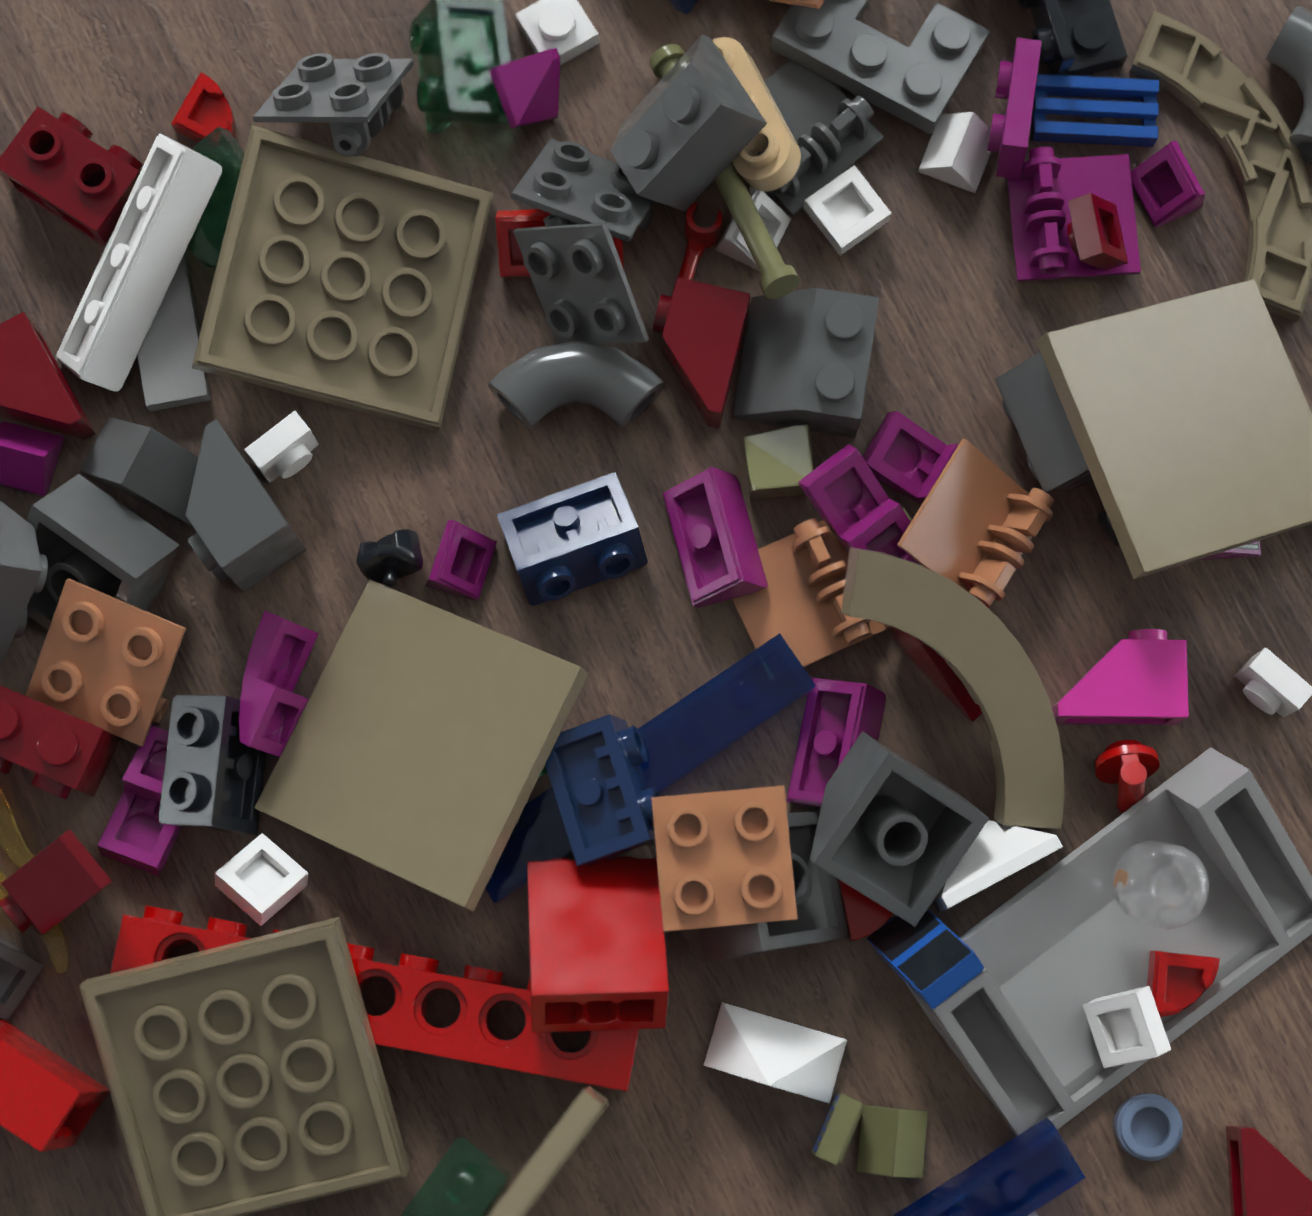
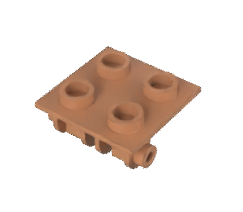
[897,439,1054,609]
[732,518,886,682]
[25,578,186,747]
[651,785,797,932]

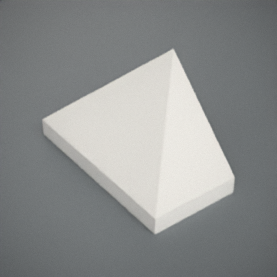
[934,820,1063,912]
[703,1002,847,1103]

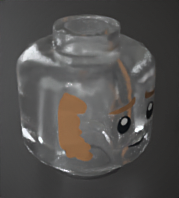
[1112,840,1210,930]

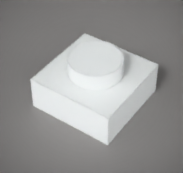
[515,0,599,65]
[803,165,892,256]
[244,411,319,483]
[1235,647,1312,718]
[215,833,308,926]
[1082,986,1171,1068]

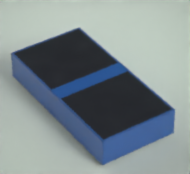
[867,909,985,1009]

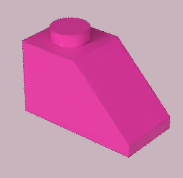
[1052,629,1189,725]

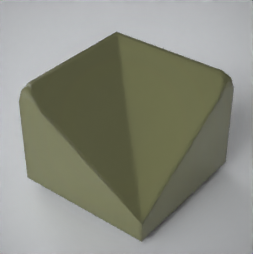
[743,424,813,500]

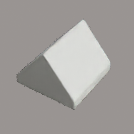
[918,112,992,193]
[715,186,791,271]

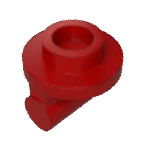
[1094,740,1160,813]

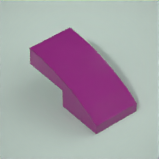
[862,411,959,505]
[798,444,918,564]
[239,610,319,757]
[97,725,181,876]

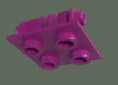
[1007,147,1141,282]

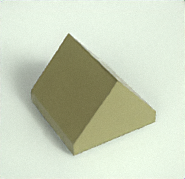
[856,1105,928,1178]

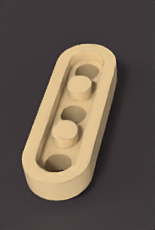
[712,37,801,191]

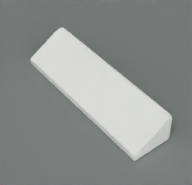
[56,133,222,391]

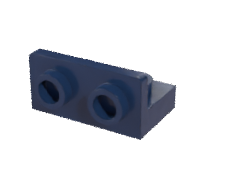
[497,472,648,606]
[545,714,661,867]

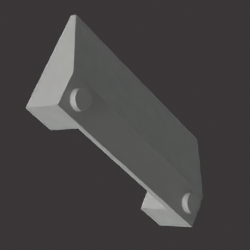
[905,747,1312,1152]

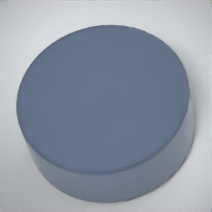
[1113,1093,1183,1161]

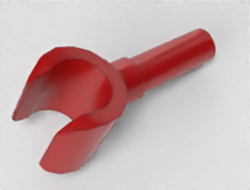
[674,202,723,287]

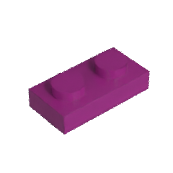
[987,37,1042,180]

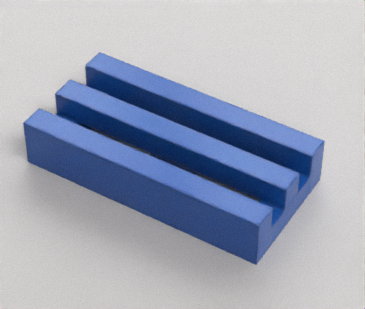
[1031,74,1159,147]

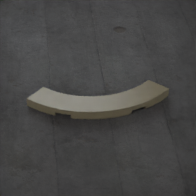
[1129,11,1312,323]
[841,547,1065,829]

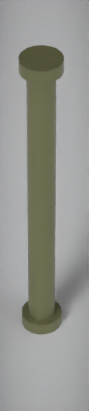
[649,44,800,299]

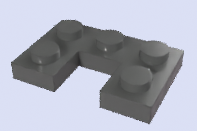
[770,0,990,135]

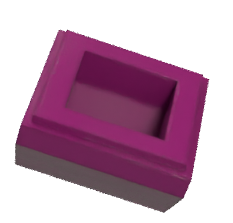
[1131,141,1205,227]
[0,421,65,497]
[425,520,497,601]

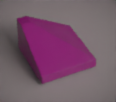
[489,48,560,129]

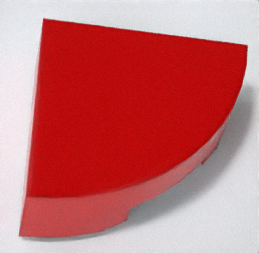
[171,72,236,157]
[838,879,893,942]
[1147,950,1220,1017]

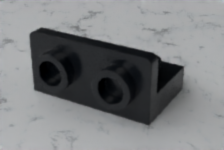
[1018,0,1128,76]
[159,695,266,835]

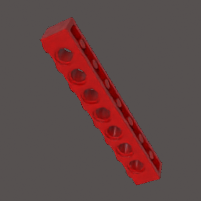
[110,905,640,1091]

